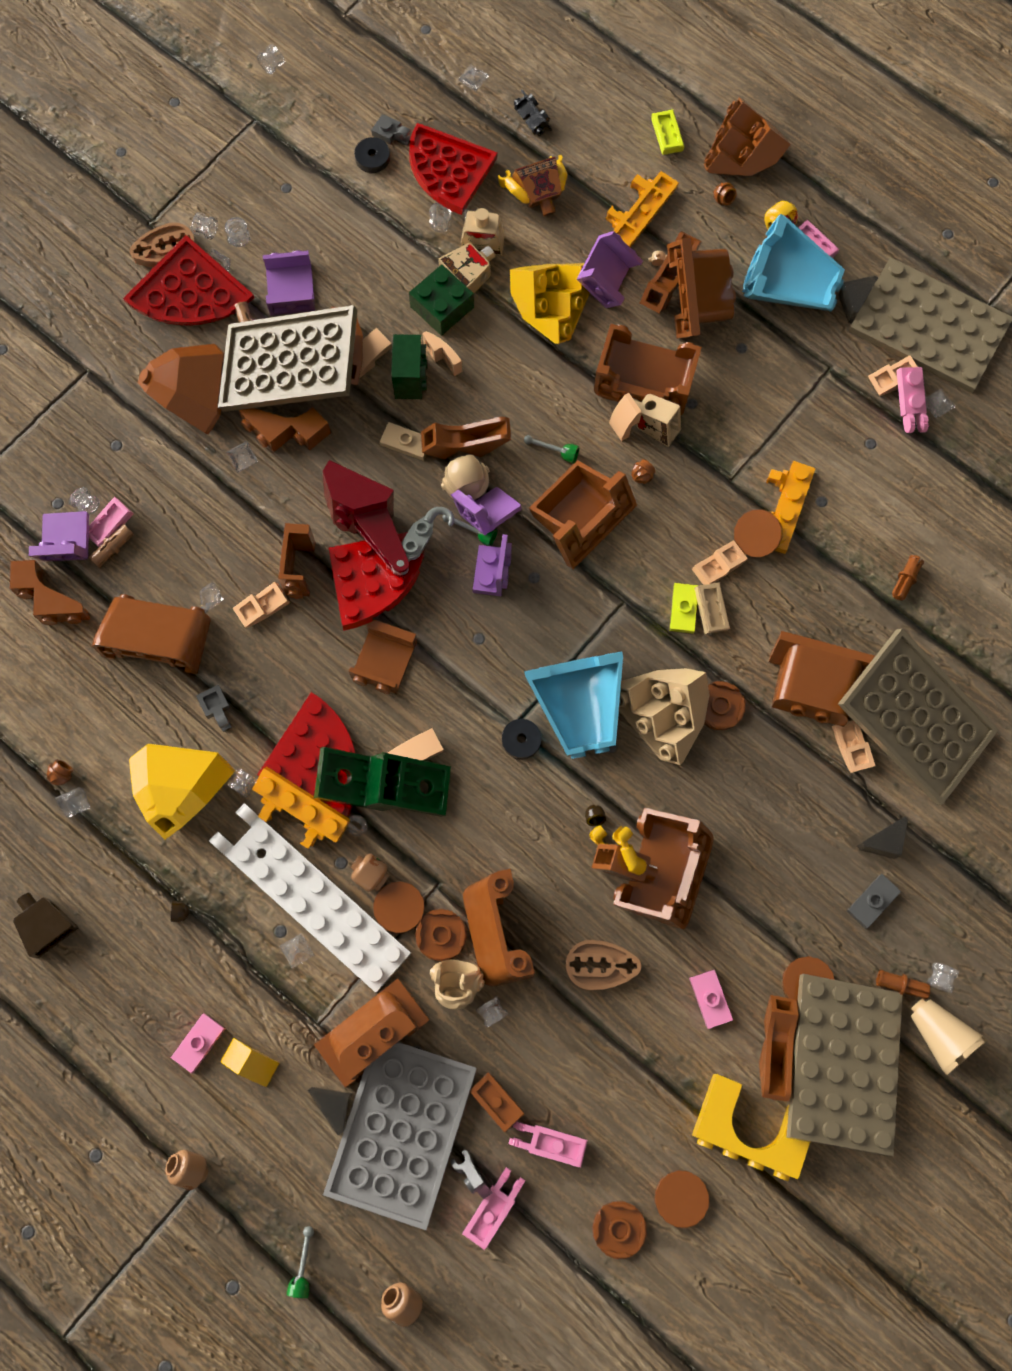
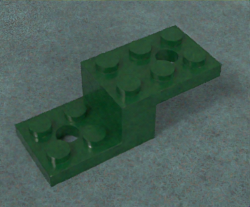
[314,747,451,817]

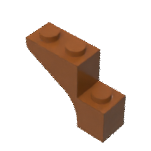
[640,231,702,314]
[239,407,331,453]
[421,417,511,459]
[10,560,90,625]
[759,995,799,1102]

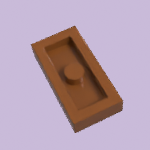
[469,1072,525,1133]

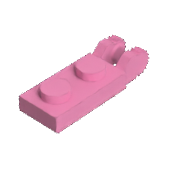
[897,367,929,433]
[509,1122,588,1168]
[462,1167,525,1250]

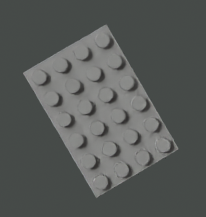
[323,1042,477,1230]

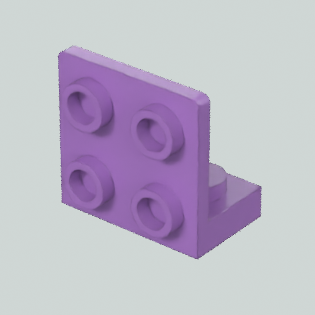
[451,487,522,535]
[29,511,89,562]
[473,534,512,596]

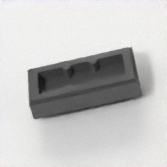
[846,874,901,929]

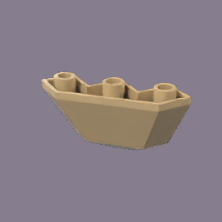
[619,668,710,765]

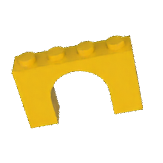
[692,1074,810,1182]

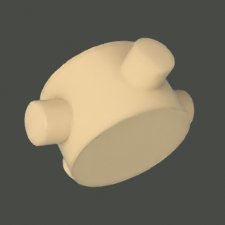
[649,251,667,266]

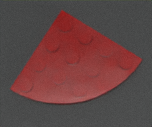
[409,123,498,215]
[123,235,254,326]
[329,532,425,631]
[257,692,356,818]

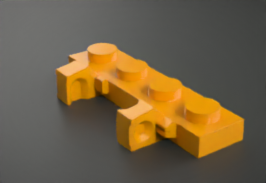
[606,171,679,248]
[766,461,816,554]
[252,767,351,849]

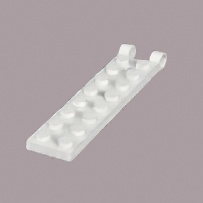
[209,803,411,993]

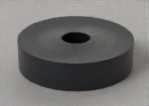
[354,137,390,173]
[502,719,541,760]

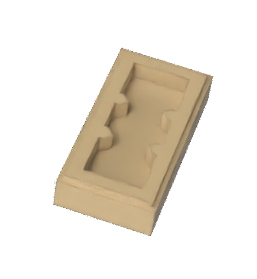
[380,422,426,461]
[694,582,730,635]

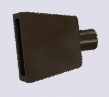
[13,892,79,959]

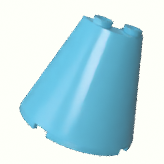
[743,214,845,312]
[524,651,623,759]

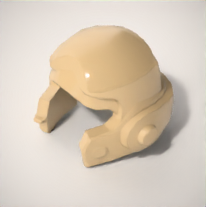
[441,455,490,501]
[430,960,485,1010]

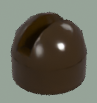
[585,805,606,826]
[170,901,189,922]

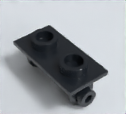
[514,89,553,136]

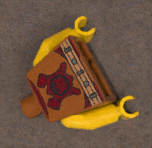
[498,155,568,217]
[589,826,658,882]

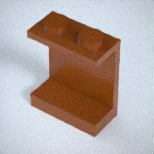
[278,523,316,599]
[349,619,417,694]

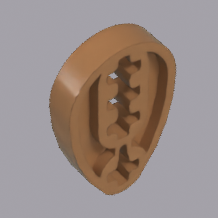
[130,223,196,268]
[565,940,641,991]

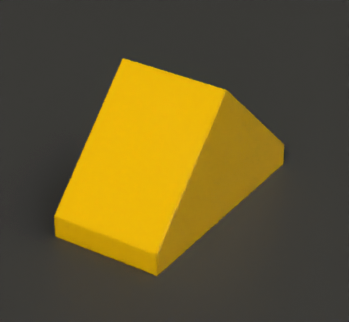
[220,1038,280,1087]

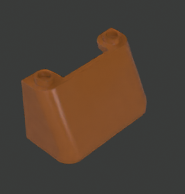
[594,324,702,415]
[92,594,211,674]
[613,808,713,929]
[463,869,535,987]

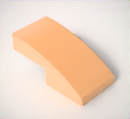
[359,328,392,378]
[423,331,462,376]
[868,355,917,396]
[609,393,642,441]
[692,540,748,585]
[233,582,290,628]
[832,720,875,773]
[388,728,443,761]

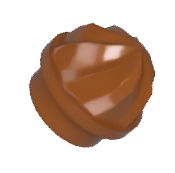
[713,182,737,206]
[632,459,656,484]
[47,759,73,785]

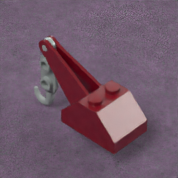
[322,460,454,577]

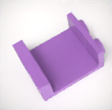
[577,231,643,308]
[263,250,315,316]

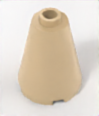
[911,999,987,1075]

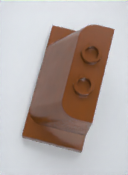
[667,238,736,339]
[529,460,637,569]
[769,631,875,727]
[314,978,430,1088]

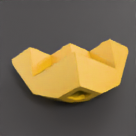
[510,263,590,344]
[129,744,235,840]

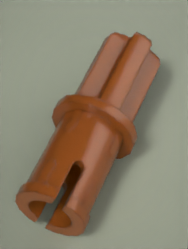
[892,555,924,601]
[876,969,931,999]

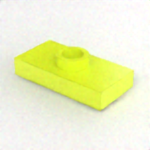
[651,110,684,155]
[669,583,699,634]

